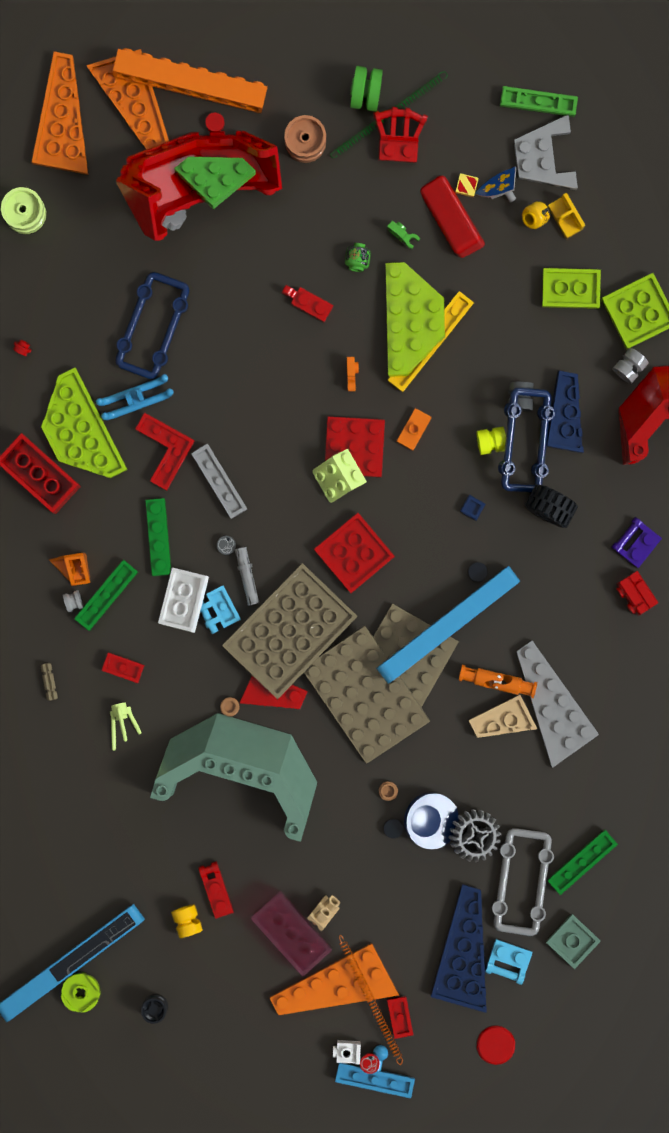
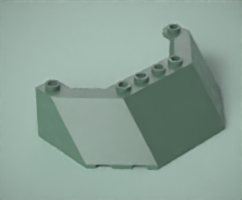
[150,713,317,842]

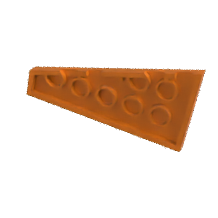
[86,49,169,150]
[32,52,89,175]
[270,943,399,1015]

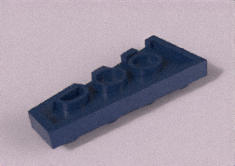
[546,371,584,453]

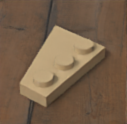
[468,694,537,738]

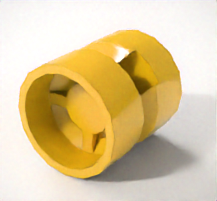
[171,904,203,938]

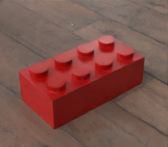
[0,433,81,515]

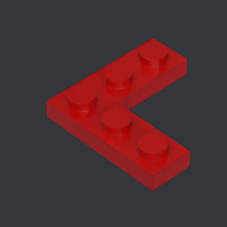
[135,413,195,491]

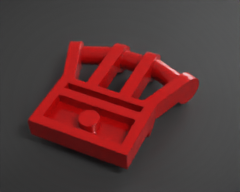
[373,107,428,163]

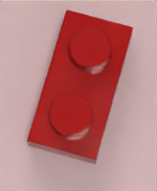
[102,652,145,683]
[387,996,413,1039]

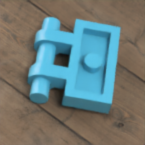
[200,585,241,634]

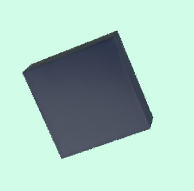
[460,495,486,521]

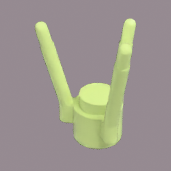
[110,702,142,751]

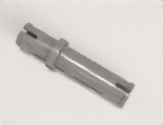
[235,547,260,605]

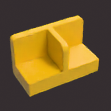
[547,193,585,239]

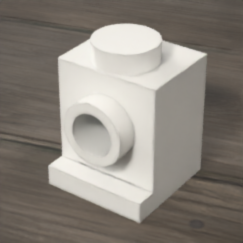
[333,1040,361,1064]

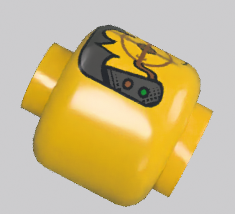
[522,201,550,229]

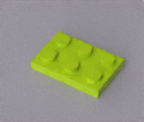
[542,268,601,309]

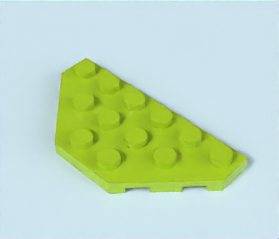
[386,262,445,377]
[41,367,128,478]

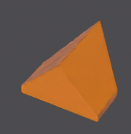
[49,553,90,586]

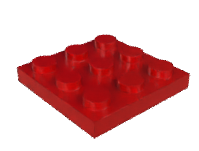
[325,417,385,478]
[314,513,395,593]

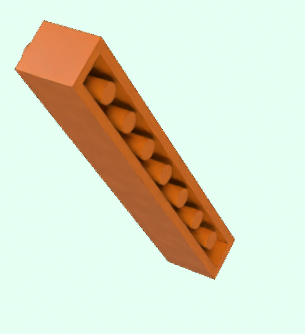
[113,48,268,114]

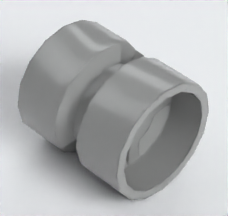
[612,348,649,384]

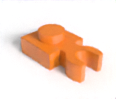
[347,357,359,391]

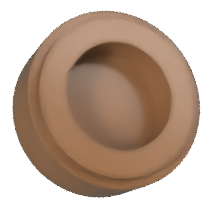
[220,697,240,716]

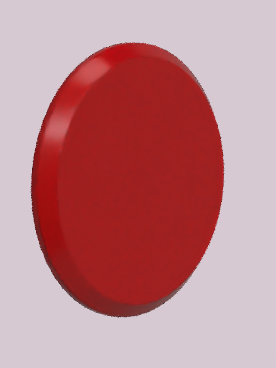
[477,1026,515,1065]

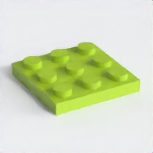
[601,273,669,350]

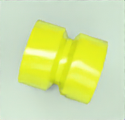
[476,426,506,455]

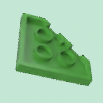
[174,157,256,209]

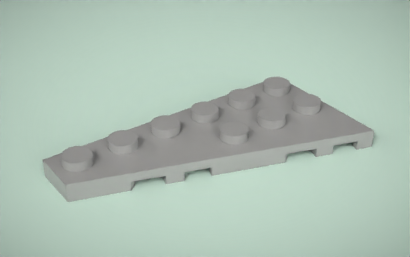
[516,640,599,768]

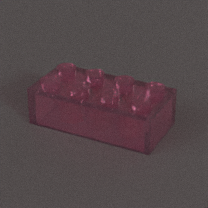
[251,890,332,977]

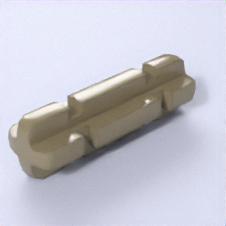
[40,663,58,701]

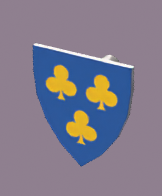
[475,167,516,202]

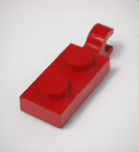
[282,285,334,323]

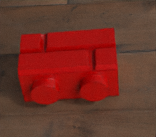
[616,571,658,616]

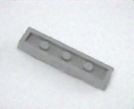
[191,444,247,519]

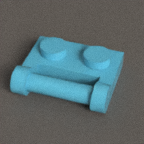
[485,939,533,985]

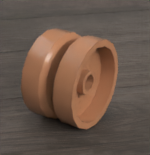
[284,115,326,163]

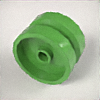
[350,66,383,111]

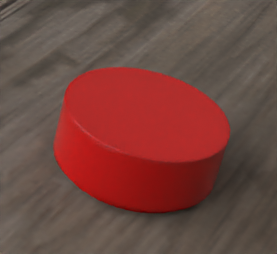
[205,113,225,132]

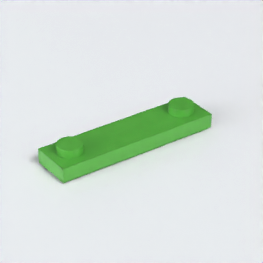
[500,86,578,117]

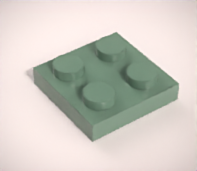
[546,914,600,969]

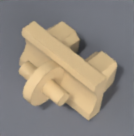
[307,895,340,931]

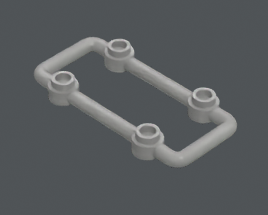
[492,828,554,936]

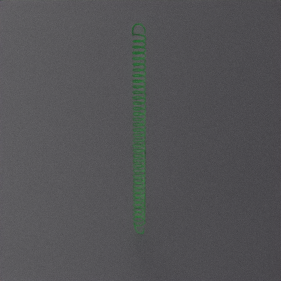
[330,71,448,158]

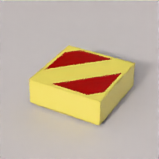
[455,173,479,198]

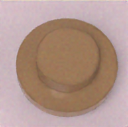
[379,781,398,801]

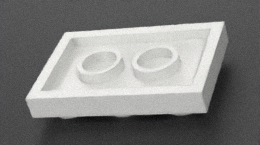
[158,568,209,633]

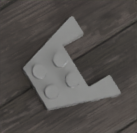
[514,115,578,190]

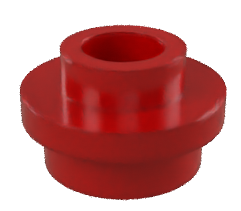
[13,340,32,356]

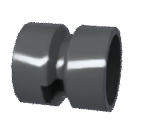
[508,382,534,411]

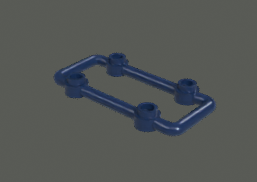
[115,272,190,379]
[498,388,555,493]

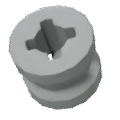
[63,590,83,613]

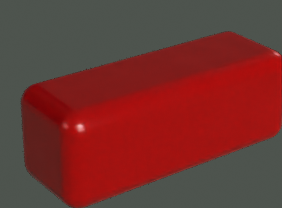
[420,175,485,258]

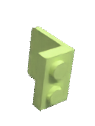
[313,449,367,503]

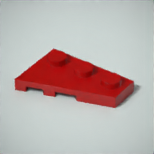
[240,676,308,709]

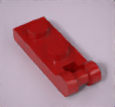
[198,861,234,919]

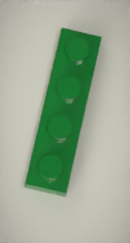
[146,498,171,576]
[74,560,138,631]
[547,829,618,895]

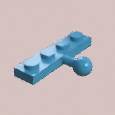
[335,1045,415,1098]

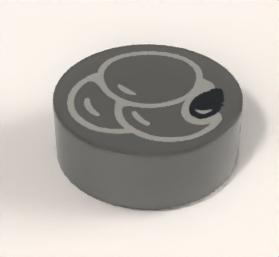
[217,536,236,555]

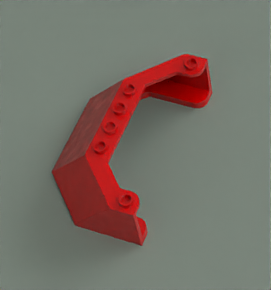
[116,131,282,241]
[619,366,669,465]

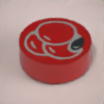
[360,1053,380,1074]

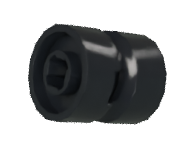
[141,994,168,1024]

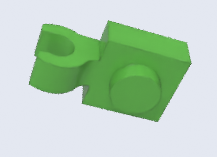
[387,220,420,250]

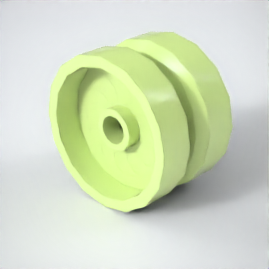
[1,187,47,234]

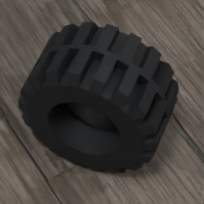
[525,484,578,528]

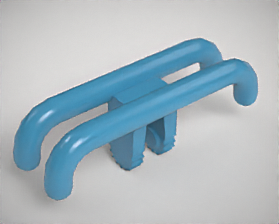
[96,374,174,420]

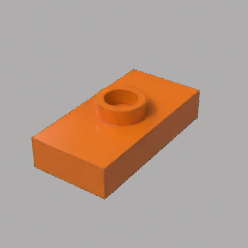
[397,408,432,451]

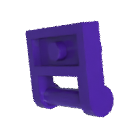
[611,517,662,569]

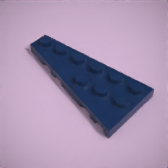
[431,884,487,1013]

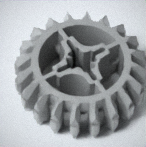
[449,809,501,862]

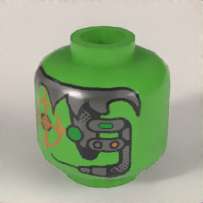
[345,243,371,272]

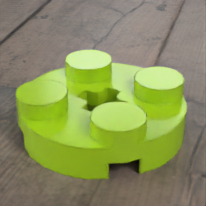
[61,972,101,1013]

